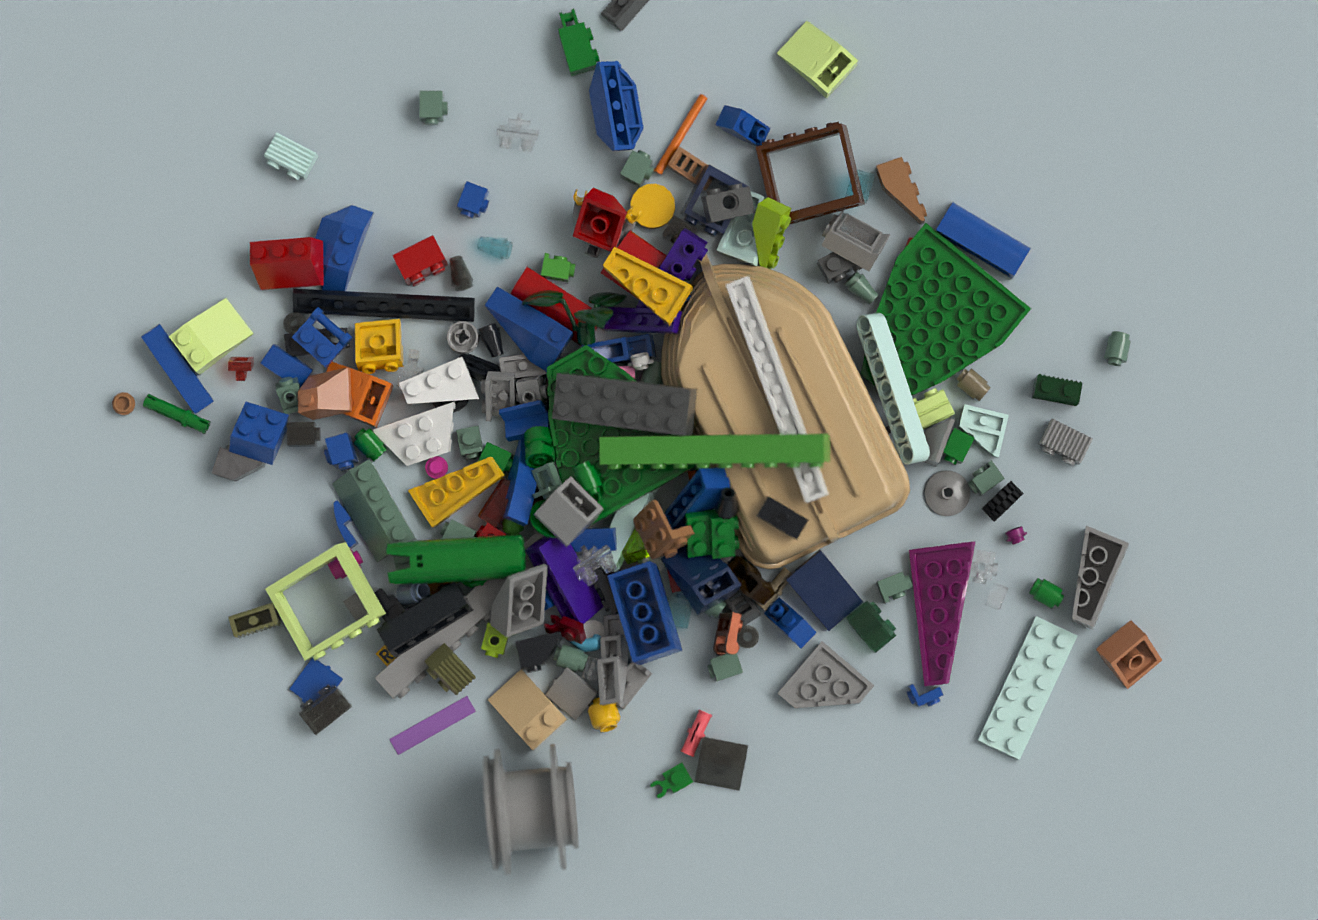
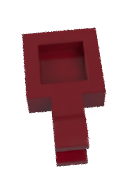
[544,615,586,644]

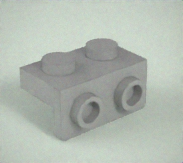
[481,371,516,422]

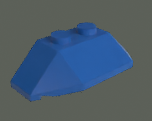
[589,61,644,151]
[315,205,373,291]

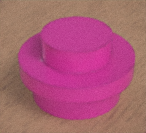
[425,456,448,479]

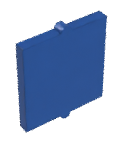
[290,658,343,711]

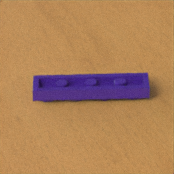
[603,307,682,334]

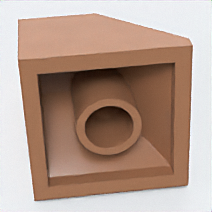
[298,367,352,420]

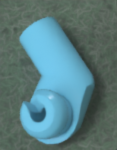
[569,634,601,652]

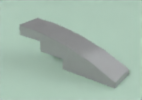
[597,614,628,705]

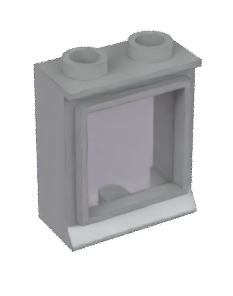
[822,210,890,271]

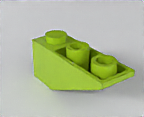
[752,197,791,269]

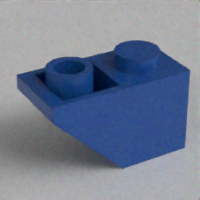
[715,105,771,147]
[764,597,817,649]

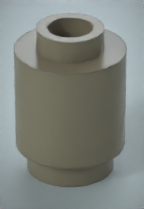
[957,368,991,401]

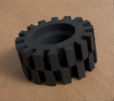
[982,481,1024,522]

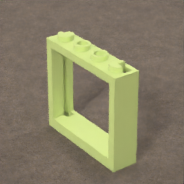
[265,542,386,661]

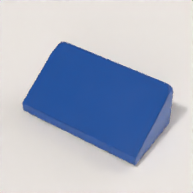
[571,527,617,552]

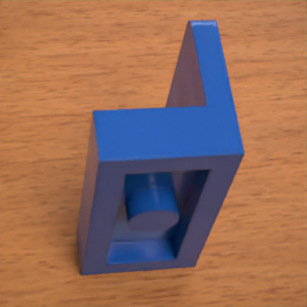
[499,400,550,442]

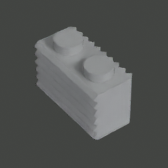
[1038,419,1093,466]

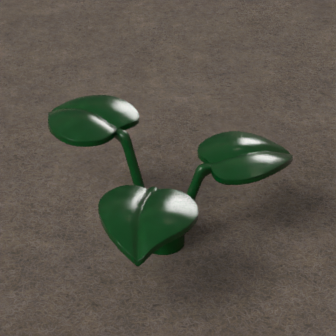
[522,290,627,345]

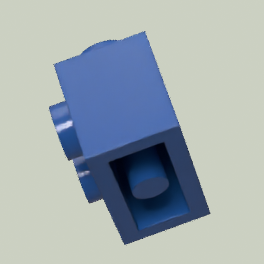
[324,432,359,471]

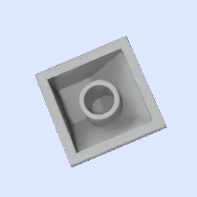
[923,418,955,466]

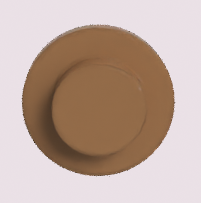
[112,392,135,415]

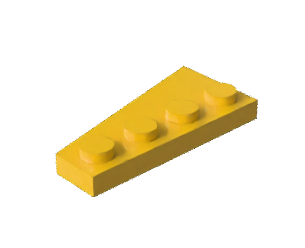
[603,247,693,326]
[408,457,505,528]

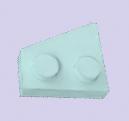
[959,404,1009,458]

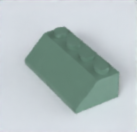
[332,459,417,562]

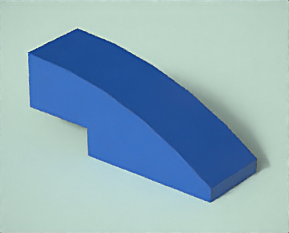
[581,334,656,364]

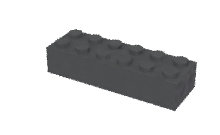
[552,372,697,436]

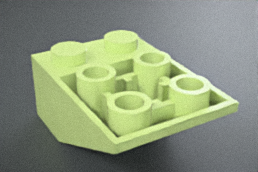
[777,21,858,99]

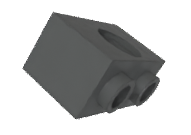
[701,183,755,224]

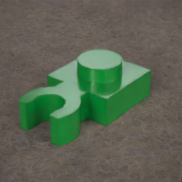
[650,762,693,798]

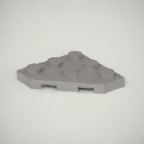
[777,641,874,708]

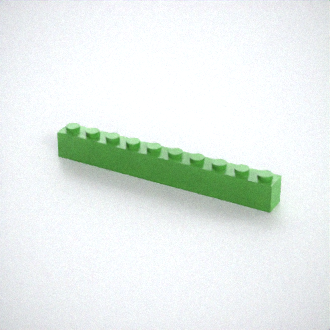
[599,434,830,469]

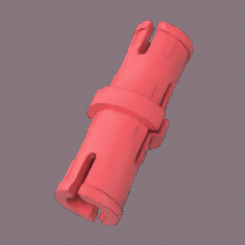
[681,710,712,757]

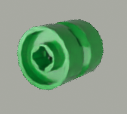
[524,426,555,469]

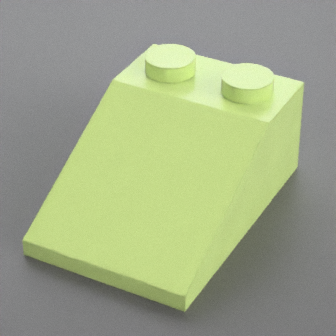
[169,298,254,375]

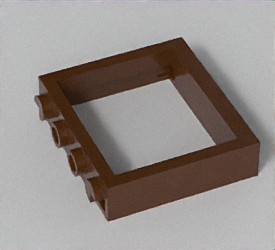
[756,121,865,225]

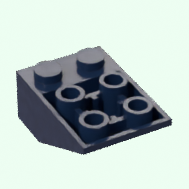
[661,545,741,615]

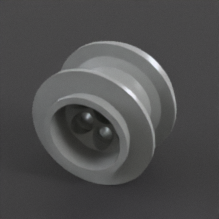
[483,744,579,875]

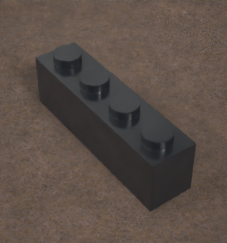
[377,582,473,658]

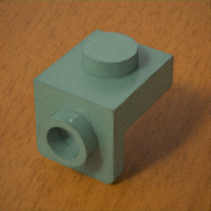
[532,462,562,500]

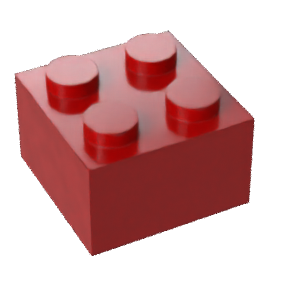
[392,235,448,286]

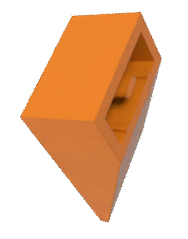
[326,362,394,428]

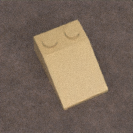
[488,669,568,751]

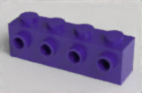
[636,228,708,308]

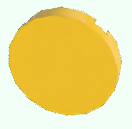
[630,183,675,229]

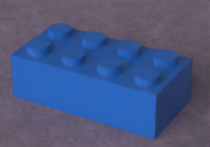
[607,561,683,665]

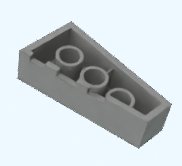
[1072,526,1129,630]

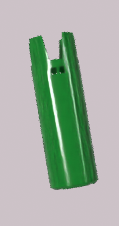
[386,534,526,584]

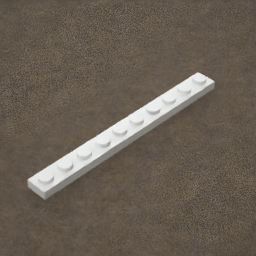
[726,276,829,503]

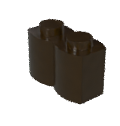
[728,556,775,605]

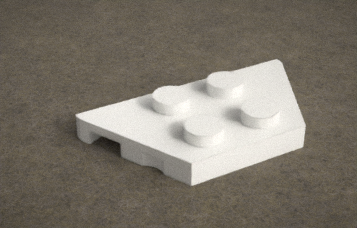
[373,401,456,466]

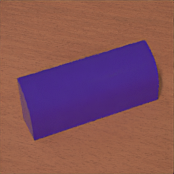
[525,536,604,624]

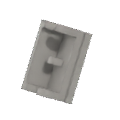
[616,661,652,709]

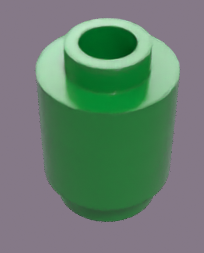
[353,428,387,462]
[573,461,603,496]
[1029,578,1065,609]

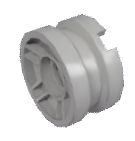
[447,321,479,354]

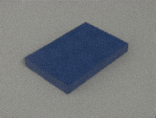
[785,549,863,631]

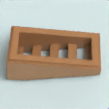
[667,146,713,191]

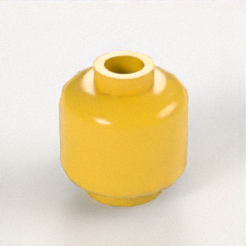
[588,697,621,732]

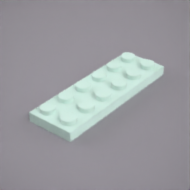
[978,616,1077,760]

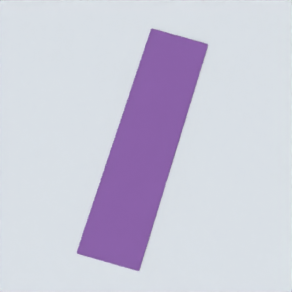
[389,696,476,755]

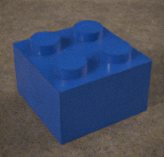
[229,401,289,465]

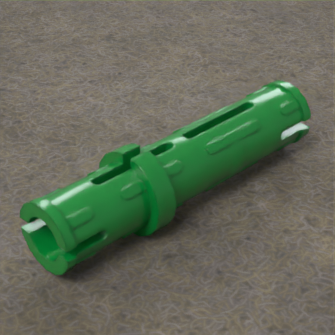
[143,394,211,434]

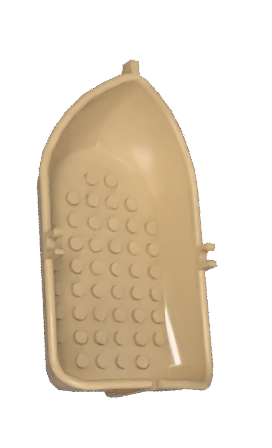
[661,254,910,569]

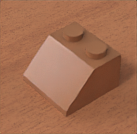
[1096,620,1162,689]

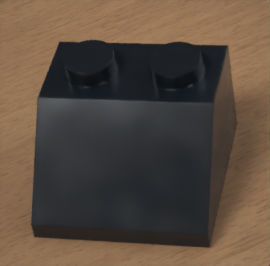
[515,632,563,673]

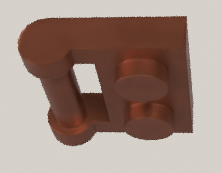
[713,612,743,655]

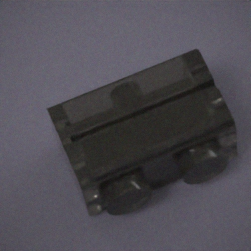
[299,684,352,735]

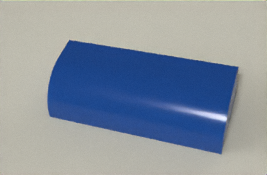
[936,202,1031,279]

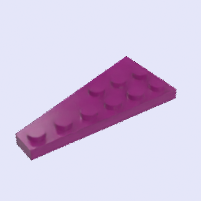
[909,541,976,686]

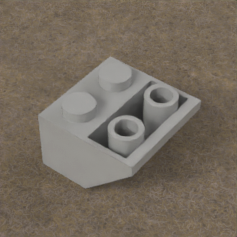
[534,477,603,547]

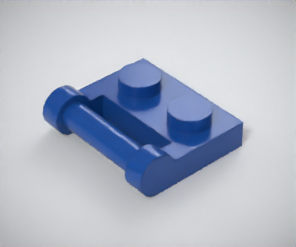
[292,307,353,368]

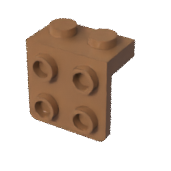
[633,500,694,559]

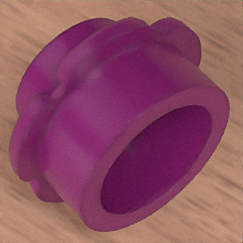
[1005,526,1027,545]

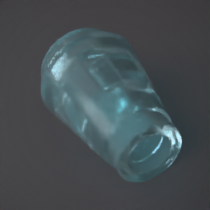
[477,236,513,260]

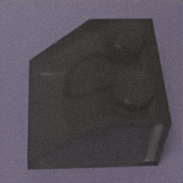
[695,737,748,790]

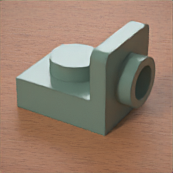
[456,426,483,460]

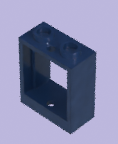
[680,165,747,236]

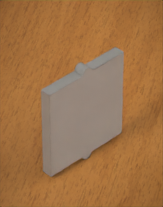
[545,667,598,720]

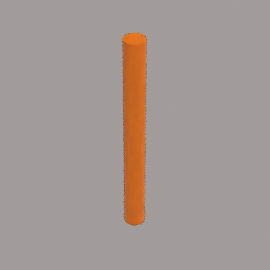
[654,94,708,175]

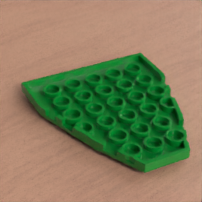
[860,223,1031,396]
[547,345,696,527]

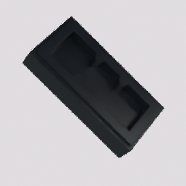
[757,496,809,540]

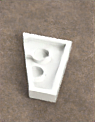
[399,357,480,404]

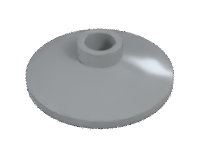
[925,471,970,516]

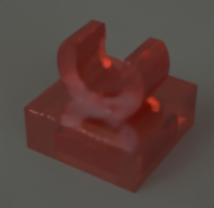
[228,357,254,381]

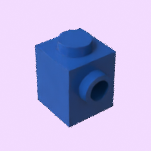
[457,181,489,219]

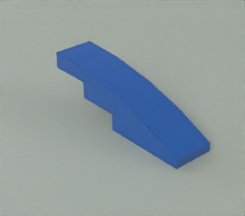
[141,324,214,414]
[504,439,537,526]

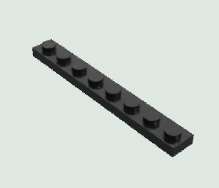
[293,289,475,322]

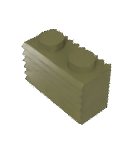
[228,603,281,639]
[424,643,476,695]

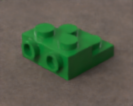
[685,509,739,559]

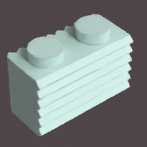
[264,133,318,181]

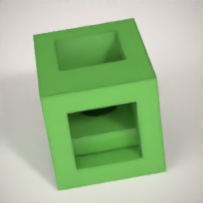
[541,253,576,283]

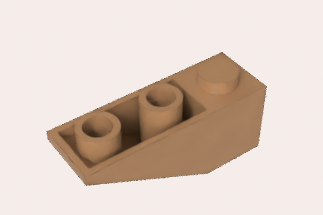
[875,157,927,225]

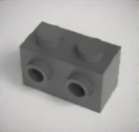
[817,238,862,283]

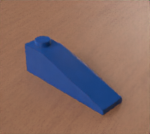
[485,287,573,372]

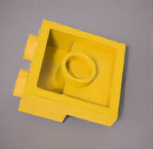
[355,319,404,374]

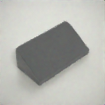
[601,0,649,31]

